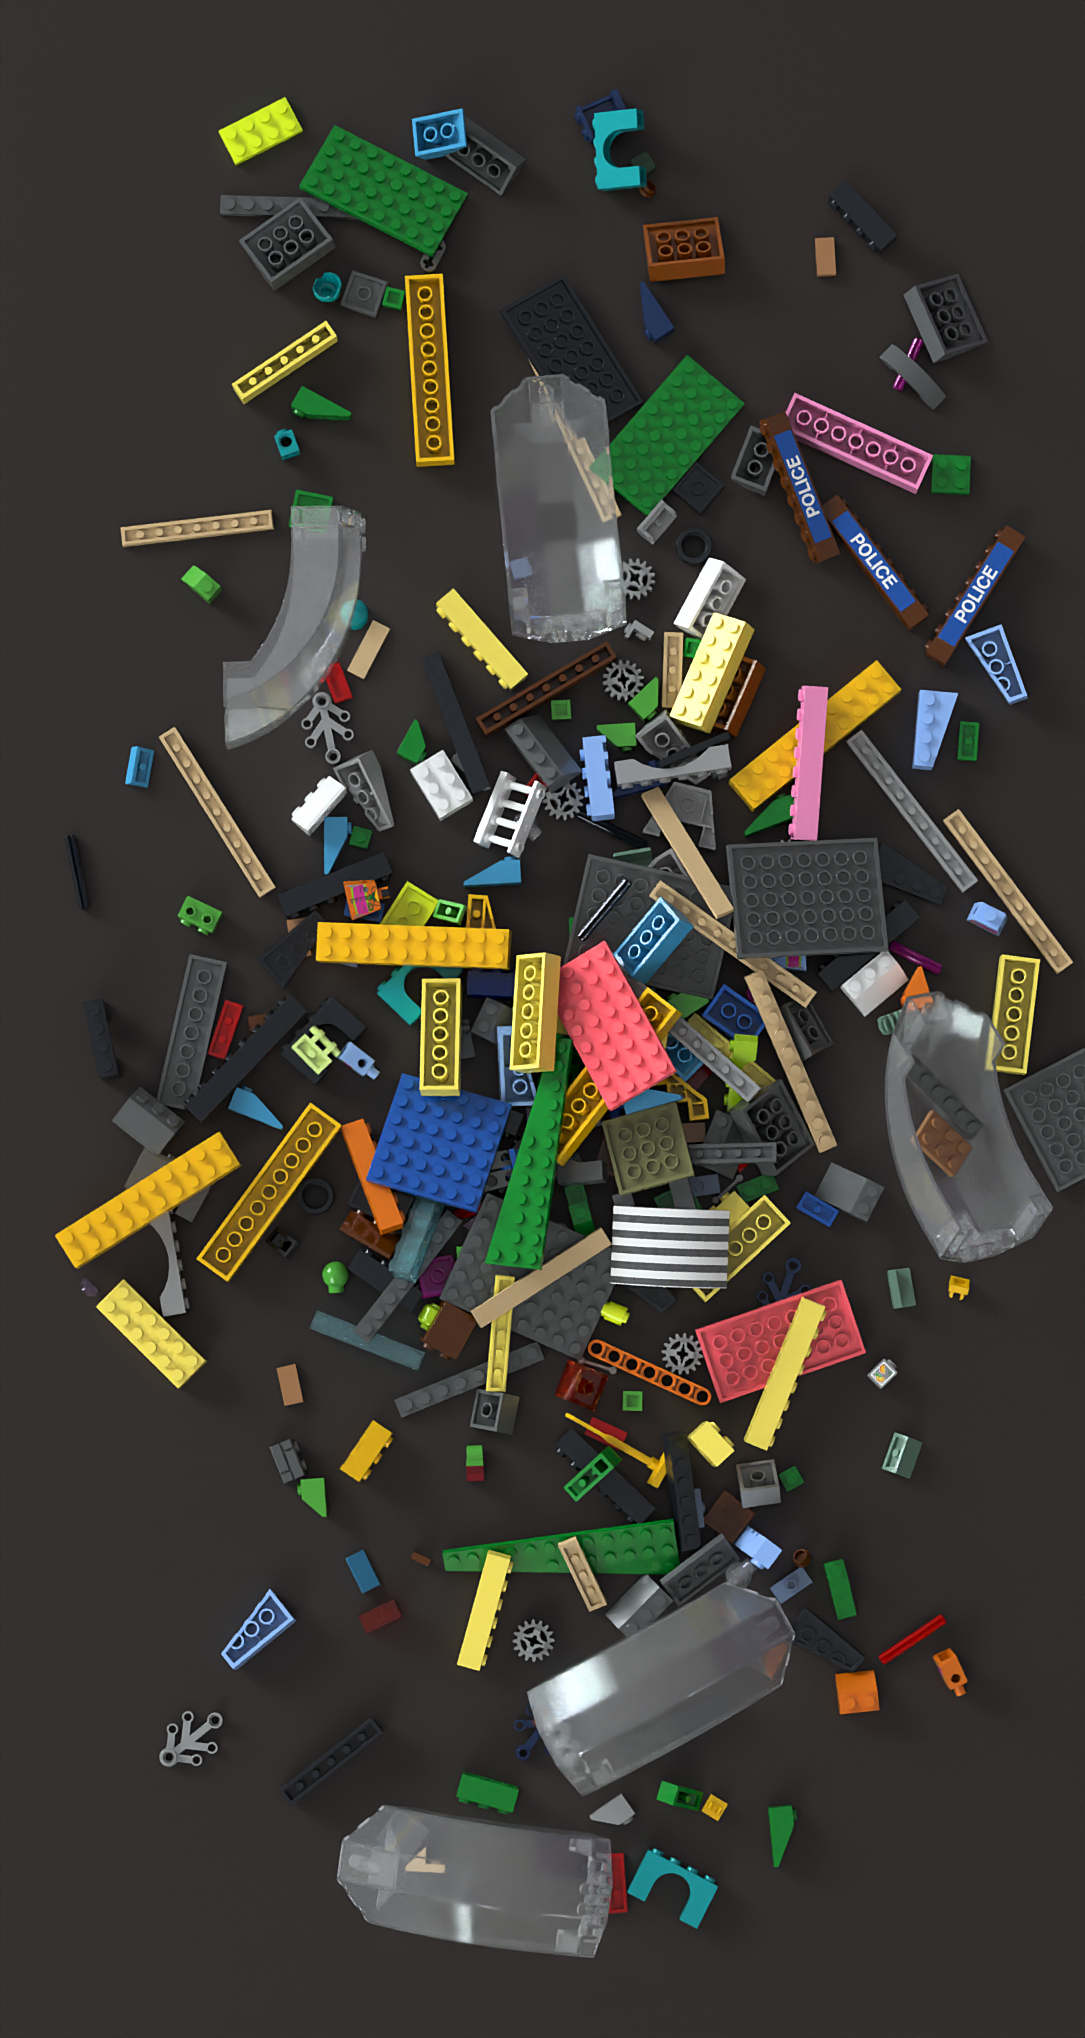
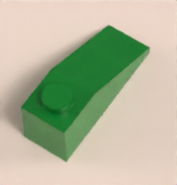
[291,386,352,420]
[744,793,794,838]
[568,1201,595,1236]
[563,1446,622,1502]
[823,1559,857,1620]
[768,1805,797,1867]

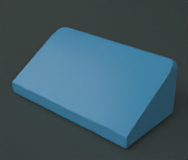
[125,746,154,788]
[345,1550,380,1593]

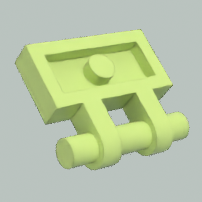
[291,1025,341,1075]

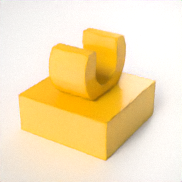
[949,1275,970,1300]
[701,1794,728,1821]

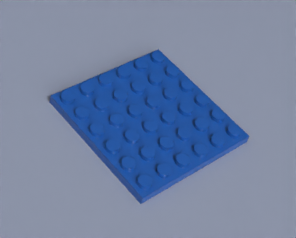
[366,1073,512,1213]

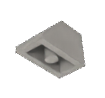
[590,1793,635,1825]

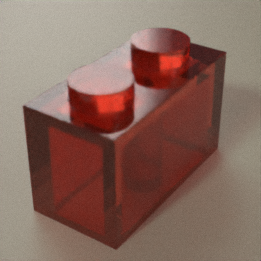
[358,1599,402,1634]

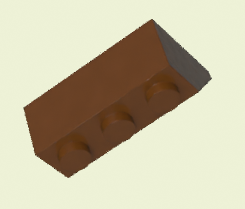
[339,1209,402,1260]

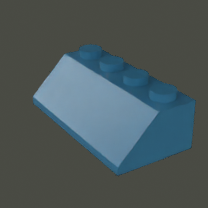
[614,897,694,984]

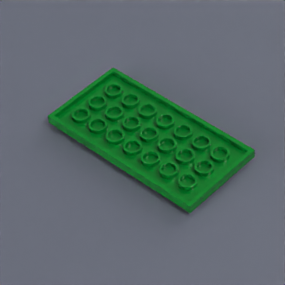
[299,125,468,257]
[590,355,745,517]

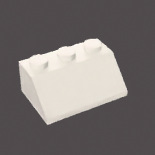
[292,776,347,836]
[840,951,909,1017]

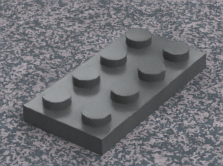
[659,1533,741,1606]

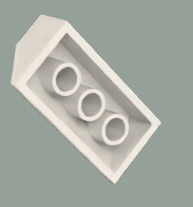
[673,557,746,640]

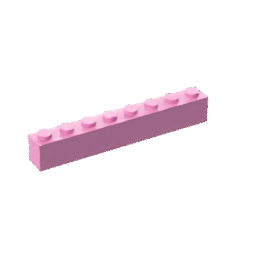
[788,686,828,841]

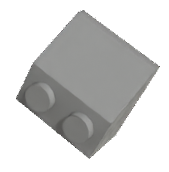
[736,1459,781,1508]

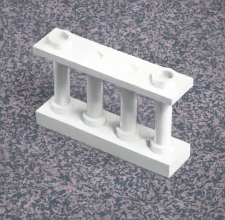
[473,771,547,858]

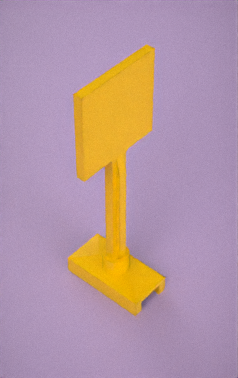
[565,1413,666,1488]

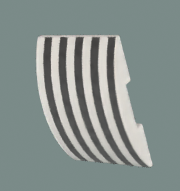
[610,1206,730,1288]

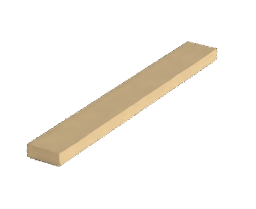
[121,510,274,547]
[641,786,734,919]
[470,1227,611,1328]

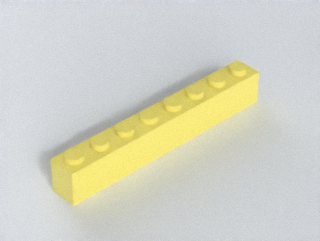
[744,1297,827,1451]

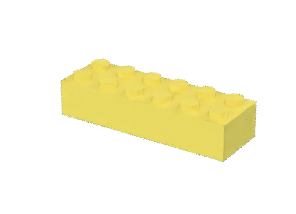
[669,612,754,734]
[510,952,561,1073]
[986,955,1040,1075]
[419,978,463,1096]
[692,1195,790,1302]
[96,1279,207,1389]
[687,1421,734,1467]

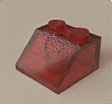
[554,1359,609,1411]

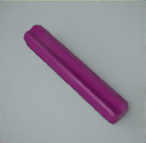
[893,338,924,391]
[889,941,942,974]

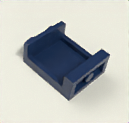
[574,89,626,145]

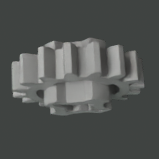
[614,558,655,600]
[603,660,644,702]
[542,781,584,821]
[661,1333,703,1375]
[512,1619,555,1662]

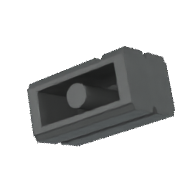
[269,1439,308,1483]

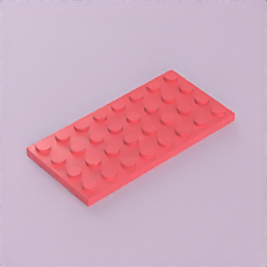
[557,941,677,1111]
[695,1279,866,1403]

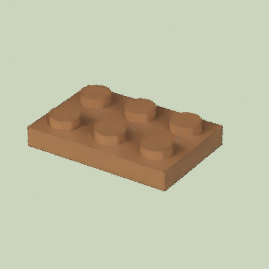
[911,1110,972,1177]

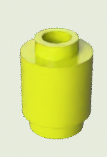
[601,1301,630,1326]

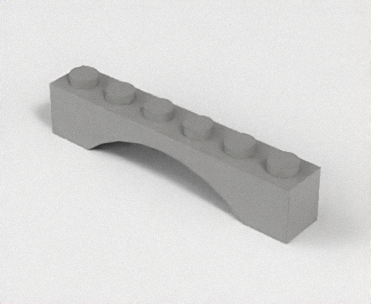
[614,744,731,789]
[150,1209,190,1317]

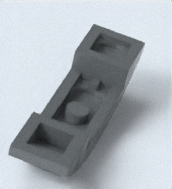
[879,344,946,410]

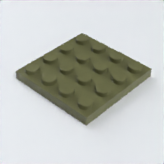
[602,1101,695,1196]

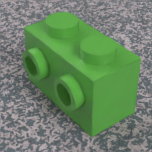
[178,895,223,936]

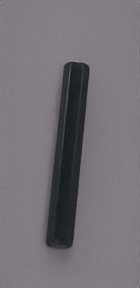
[577,810,648,849]
[65,835,90,910]
[577,878,632,941]

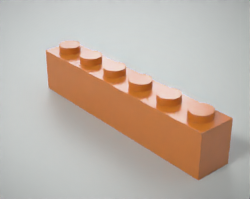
[341,1119,405,1236]

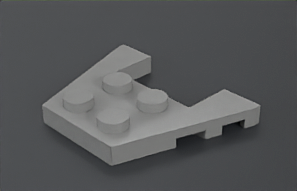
[643,782,716,851]

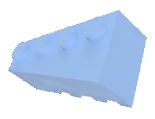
[965,625,1028,705]
[912,690,958,770]
[579,735,615,821]
[497,1026,536,1106]
[733,1525,782,1569]
[221,1589,297,1670]

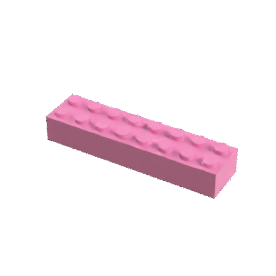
[786,393,933,494]

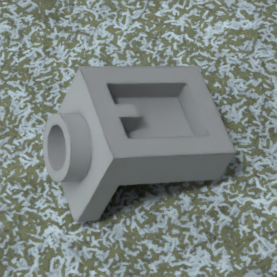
[624,620,654,641]

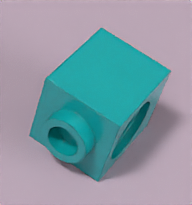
[274,429,300,461]

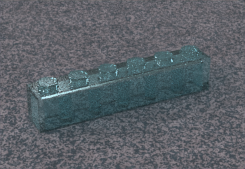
[388,1196,445,1283]
[310,1311,425,1371]

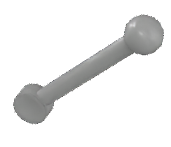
[712,1174,743,1204]
[578,1357,617,1374]

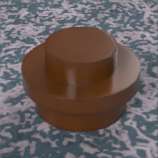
[639,180,657,198]
[793,1549,812,1568]

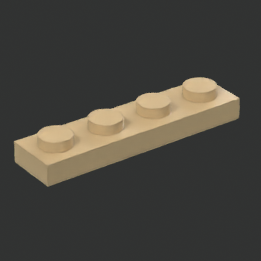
[662,632,683,709]
[558,1536,607,1612]

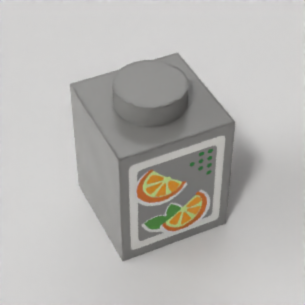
[867,1359,898,1389]

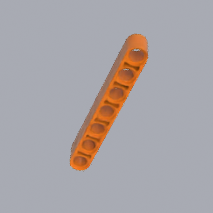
[588,1340,711,1406]

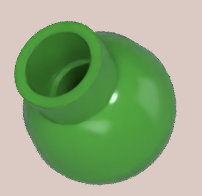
[322,1261,349,1293]

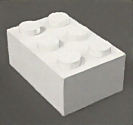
[410,750,473,821]

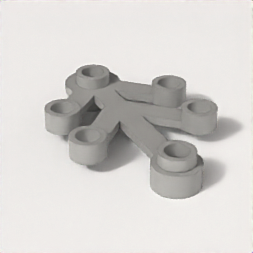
[301,692,354,765]
[159,1711,223,1767]

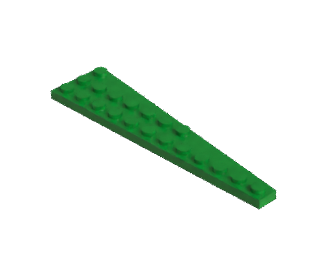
[485,1038,573,1270]
[442,1519,680,1574]

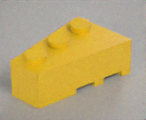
[466,894,496,929]
[340,1420,394,1482]

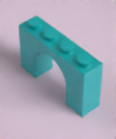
[592,108,647,191]
[377,966,464,1027]
[627,1848,718,1929]

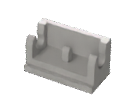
[637,500,677,545]

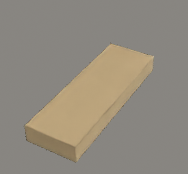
[347,620,390,680]

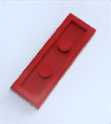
[207,1000,244,1060]
[604,1852,628,1914]

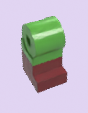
[466,1445,484,1481]

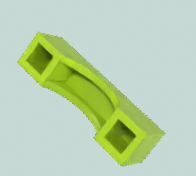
[723,1034,758,1112]

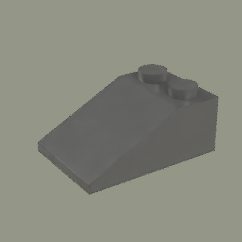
[471,997,513,1046]
[815,1162,884,1223]

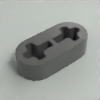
[420,240,446,274]

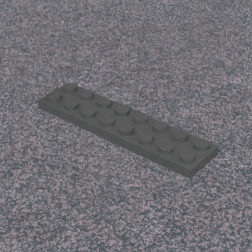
[157,954,227,1111]

